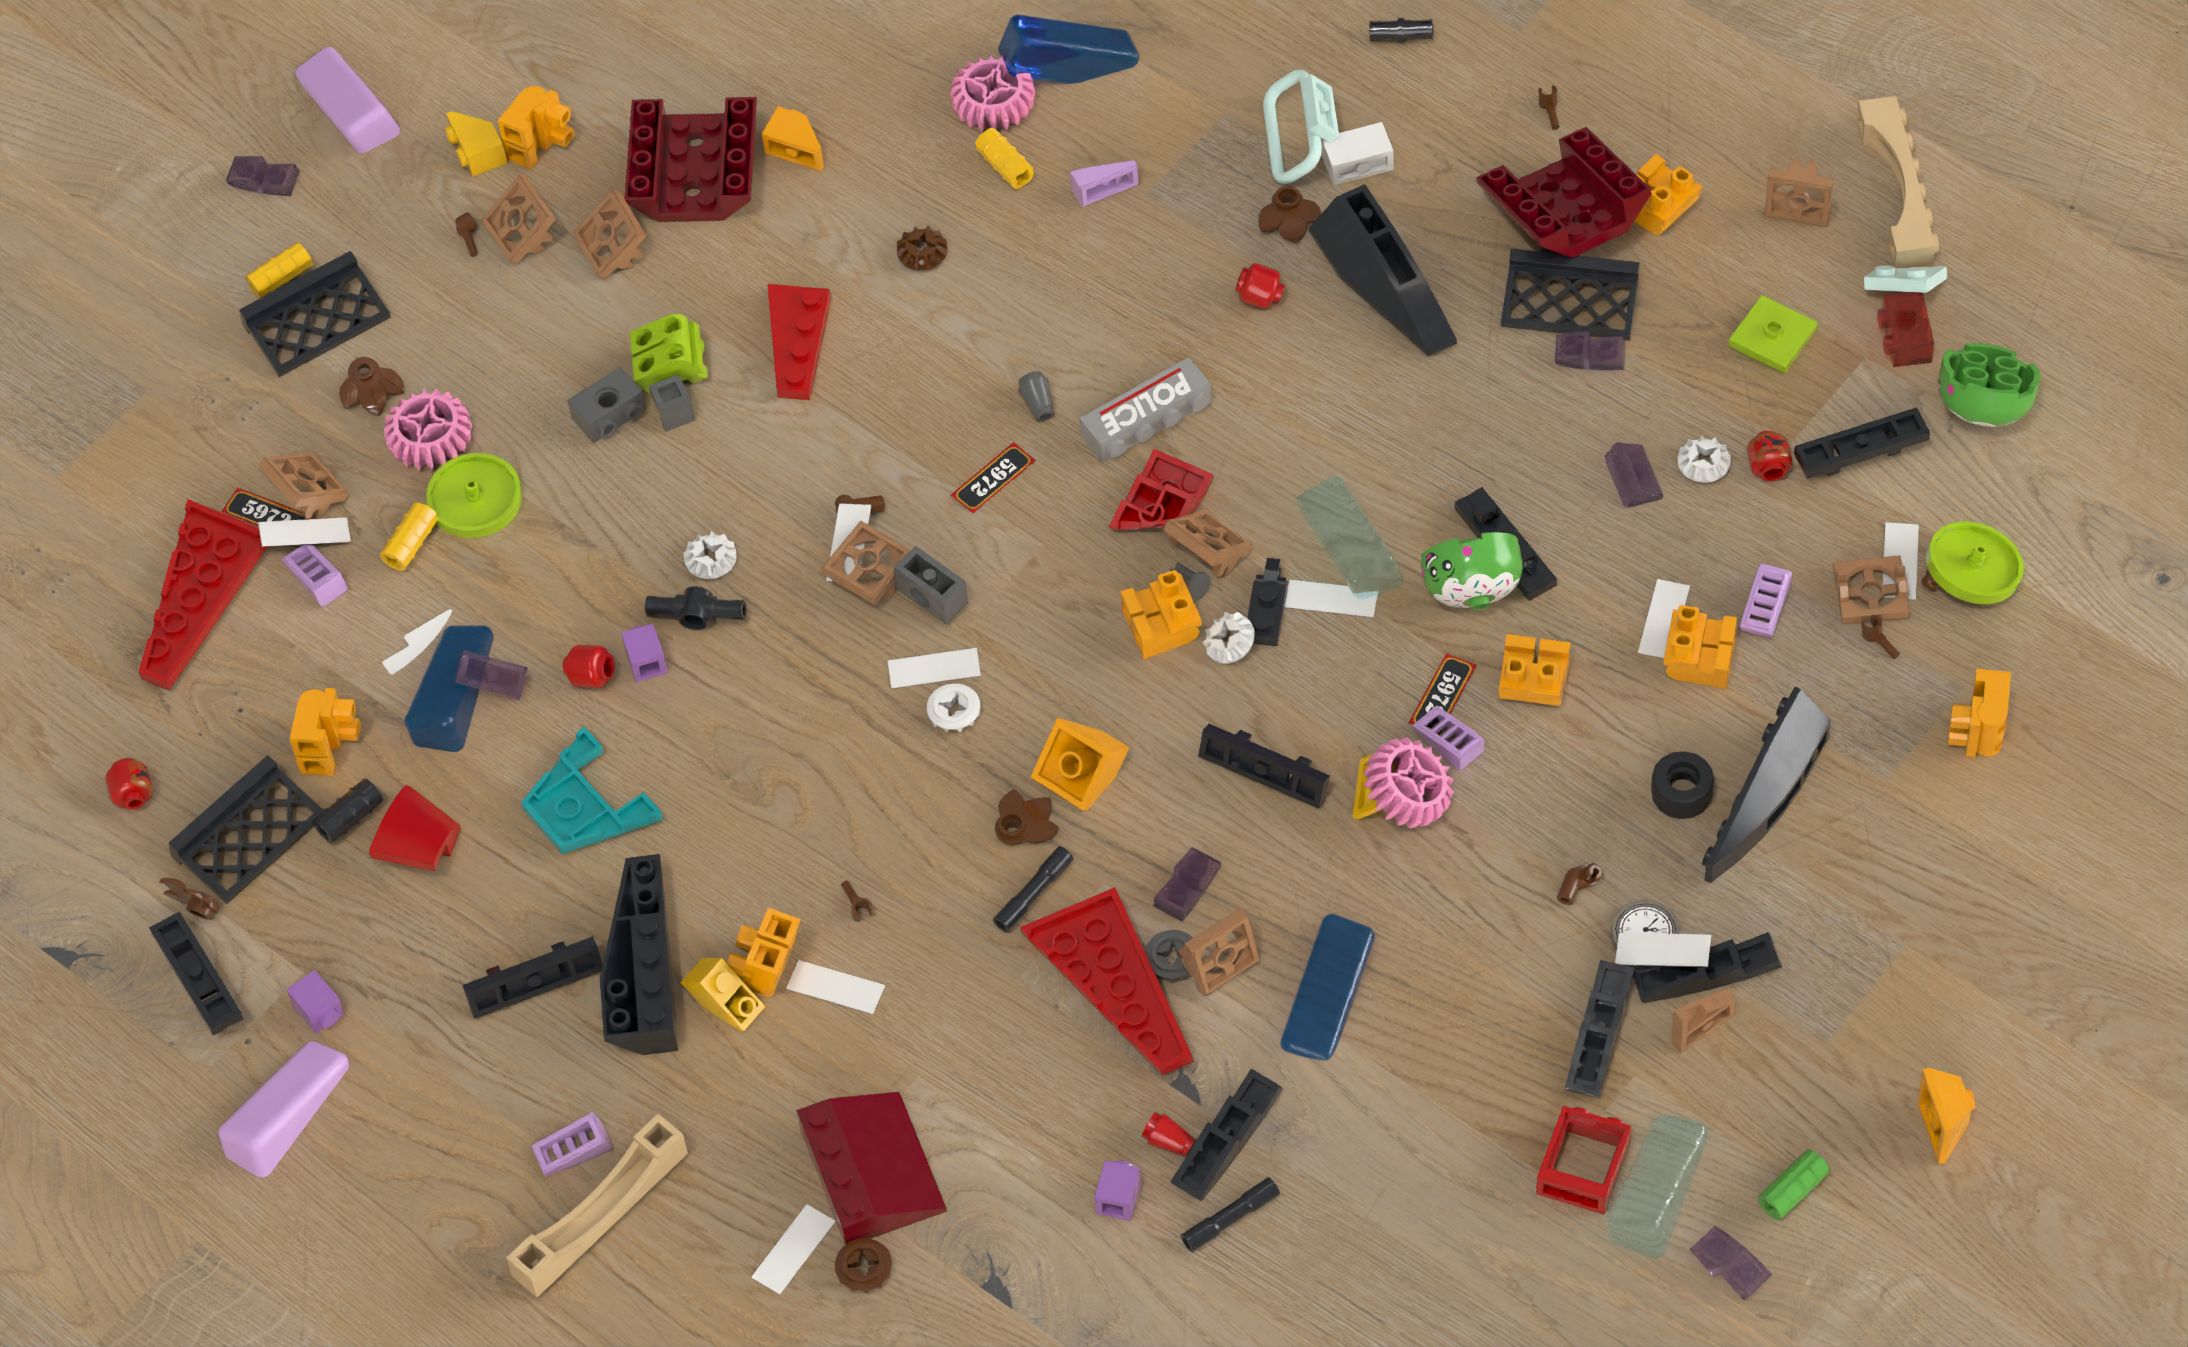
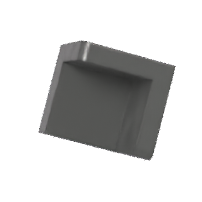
[649,374,695,431]

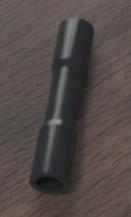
[993,846,1073,933]
[1180,1177,1280,1253]

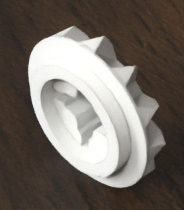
[1678,435,1731,483]
[683,531,737,579]
[1202,612,1254,664]
[927,684,980,733]

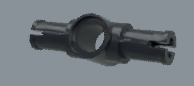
[645,586,747,630]

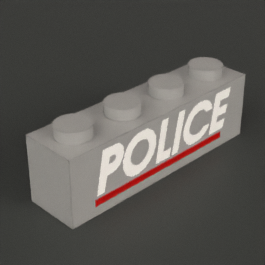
[1079,357,1211,463]

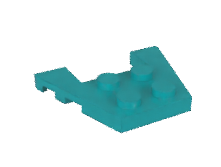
[521,726,663,854]

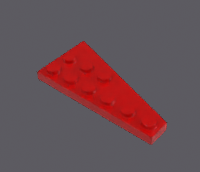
[138,499,269,691]
[1020,887,1194,1075]

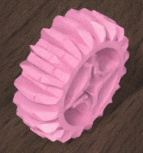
[950,54,1035,132]
[383,388,472,471]
[1364,737,1454,829]

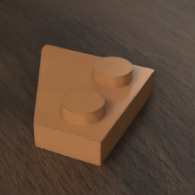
[1671,989,1736,1054]

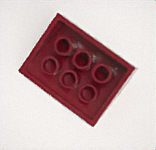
[796,1092,947,1245]

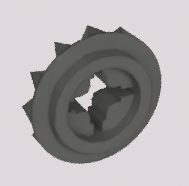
[1145,930,1193,982]

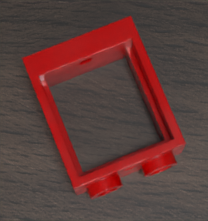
[1536,1105,1631,1215]

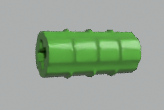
[1758,1149,1829,1220]

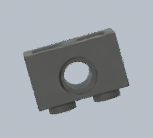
[567,366,647,443]
[894,546,968,624]

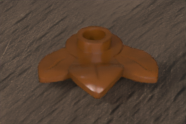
[1258,186,1321,242]
[339,357,404,416]
[995,790,1059,845]
[159,878,220,920]

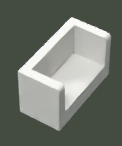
[1321,122,1394,186]

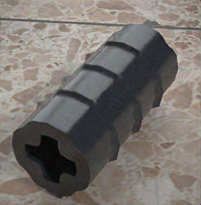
[312,778,383,844]

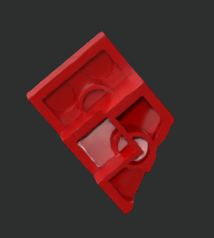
[1109,449,1214,530]
[369,785,461,871]

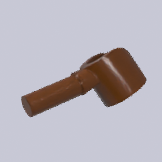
[1538,85,1560,130]
[455,212,478,257]
[1861,615,1900,659]
[841,881,872,922]

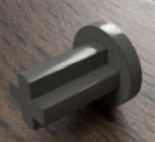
[1170,563,1211,601]

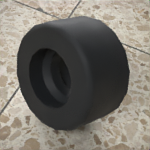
[1651,751,1714,819]

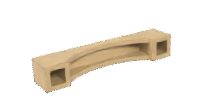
[1857,96,1939,269]
[506,1114,688,1298]

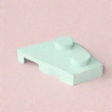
[1864,266,1947,293]

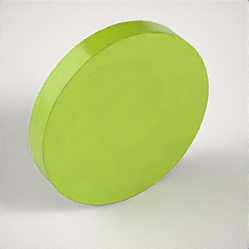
[426,453,522,538]
[1926,521,2024,604]

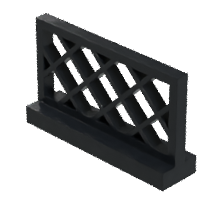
[1501,248,1640,341]
[239,251,391,377]
[168,755,324,904]

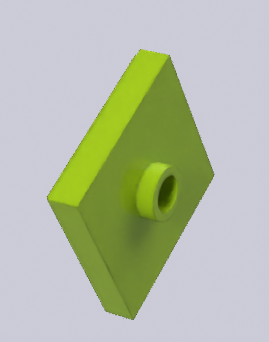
[1728,295,1818,374]

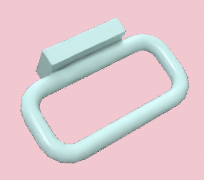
[1263,70,1339,184]

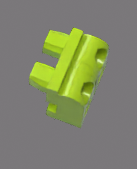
[630,314,708,395]

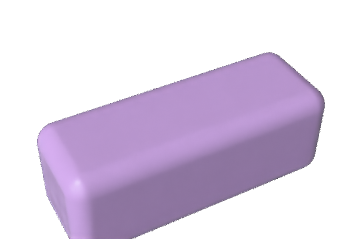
[295,47,400,153]
[218,1041,349,1177]

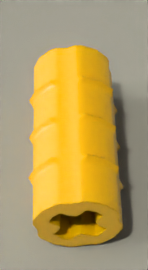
[975,128,1034,189]
[244,242,313,299]
[380,502,438,571]

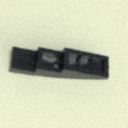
[1633,932,1782,1003]
[1565,960,1635,1098]
[1171,1069,1283,1201]

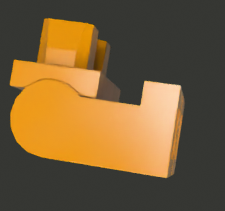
[498,86,575,170]
[1634,153,1702,235]
[1120,570,1202,660]
[1664,605,1737,689]
[1499,634,1571,707]
[1948,669,2011,757]
[289,688,361,776]
[727,907,801,997]

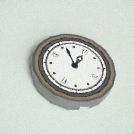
[1611,899,1681,966]

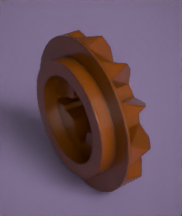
[897,226,947,270]
[835,1238,892,1293]

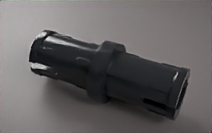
[1369,18,1433,43]

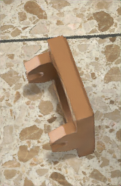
[1765,157,1834,227]
[481,174,556,265]
[572,189,646,279]
[259,452,349,520]
[1163,510,1253,578]
[821,521,911,605]
[1833,555,1910,624]
[1178,907,1260,996]

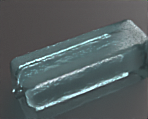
[1297,476,1404,599]
[1607,1114,1708,1258]

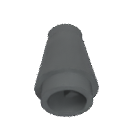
[1018,371,1054,422]

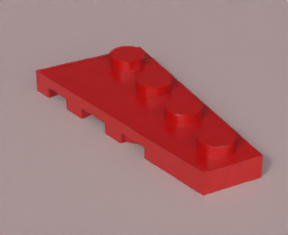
[767,284,831,400]

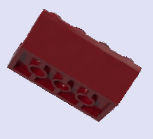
[624,97,757,222]
[1476,127,1652,258]

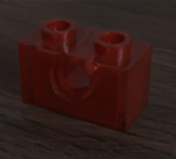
[1877,292,1934,367]

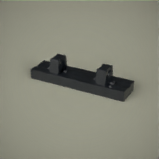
[1794,407,1930,479]
[1455,487,1557,601]
[1198,724,1330,808]
[149,911,243,1035]
[462,936,603,1019]

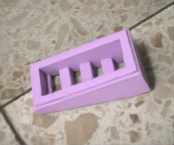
[1070,160,1139,207]
[282,544,348,607]
[1739,564,1792,639]
[1412,705,1485,771]
[531,1112,613,1177]

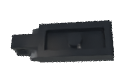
[1247,558,1287,646]

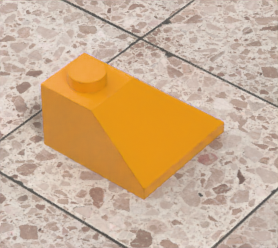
[1031,718,1129,811]
[1917,1068,1975,1164]

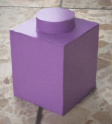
[621,624,668,682]
[286,970,344,1034]
[1094,1160,1141,1221]

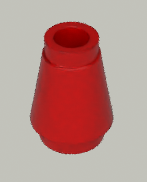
[1141,1112,1197,1157]

